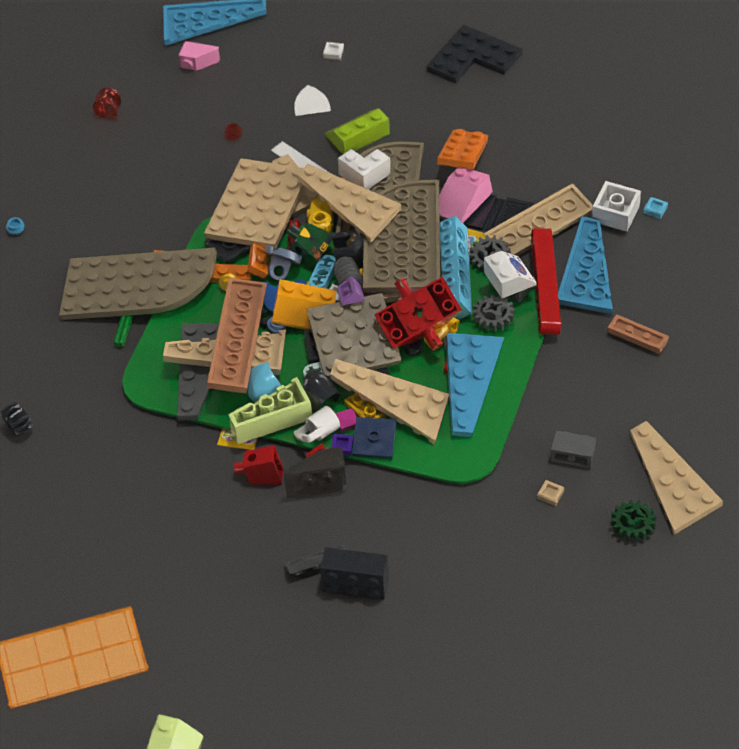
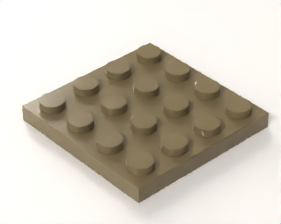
[307,293,401,377]

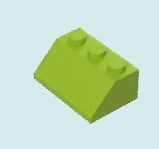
[325,108,390,154]

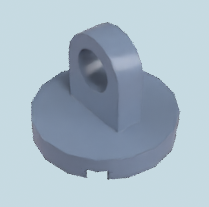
[264,245,302,281]

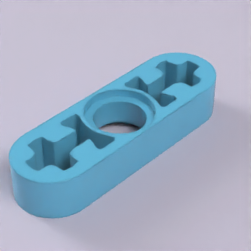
[309,255,336,289]

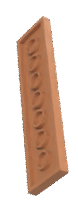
[207,278,267,394]

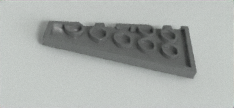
[177,323,219,421]

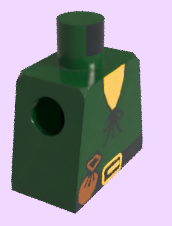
[286,223,332,269]

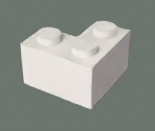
[338,149,391,189]

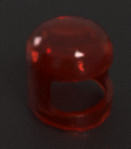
[93,87,122,119]

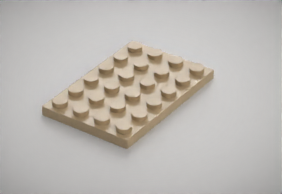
[204,159,305,250]

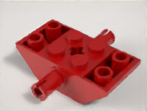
[374,276,462,351]

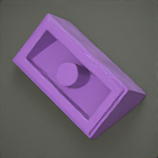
[337,277,365,305]

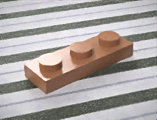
[607,314,669,354]

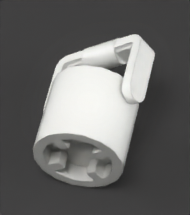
[294,406,340,443]

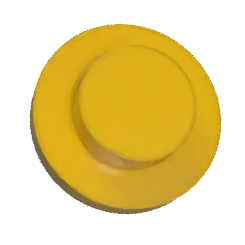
[219,273,237,291]

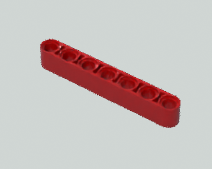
[531,228,561,335]

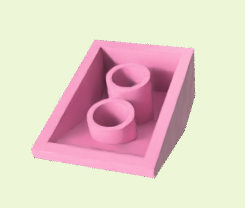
[439,167,493,223]

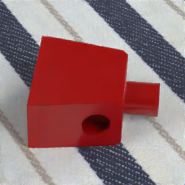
[234,445,284,485]

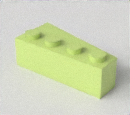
[229,377,312,444]

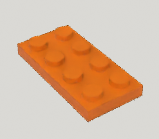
[437,129,488,169]

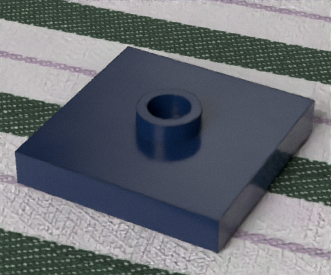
[352,417,397,459]

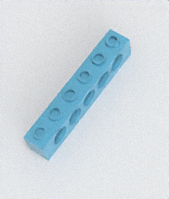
[440,216,472,320]

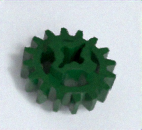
[611,499,656,542]

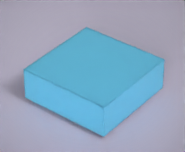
[643,197,668,219]

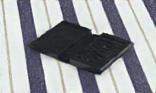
[463,194,534,231]

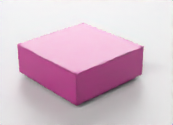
[335,408,356,433]

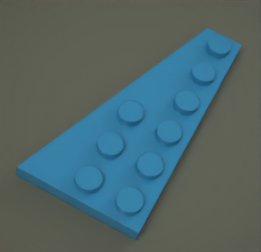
[163,0,266,46]
[558,216,613,314]
[445,333,504,437]

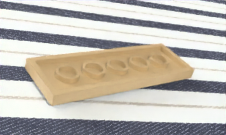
[484,183,593,256]

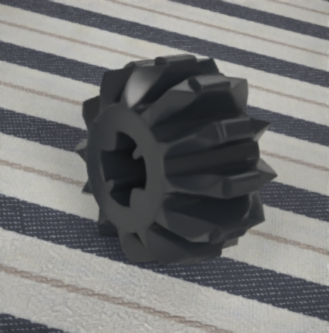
[1,402,33,437]

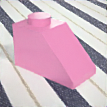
[179,41,220,71]

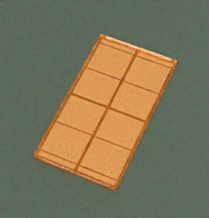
[0,606,149,709]

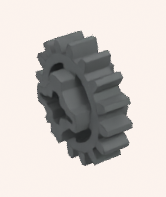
[470,235,511,271]
[473,294,515,332]

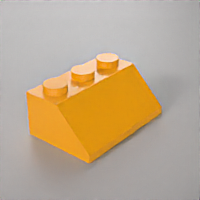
[272,279,336,330]

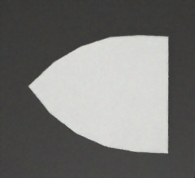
[295,85,331,116]

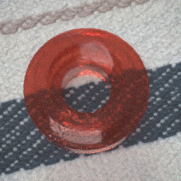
[224,123,242,140]

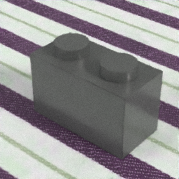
[551,430,596,469]

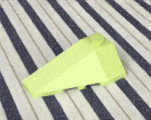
[147,715,203,749]

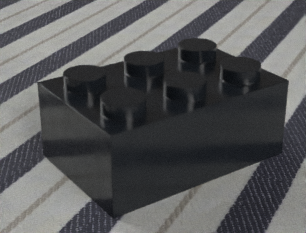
[320,547,389,600]

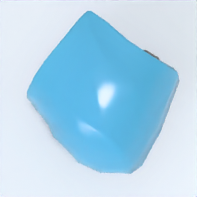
[247,362,281,403]

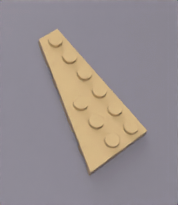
[297,164,401,243]
[163,330,286,375]
[329,359,449,445]
[630,421,723,535]

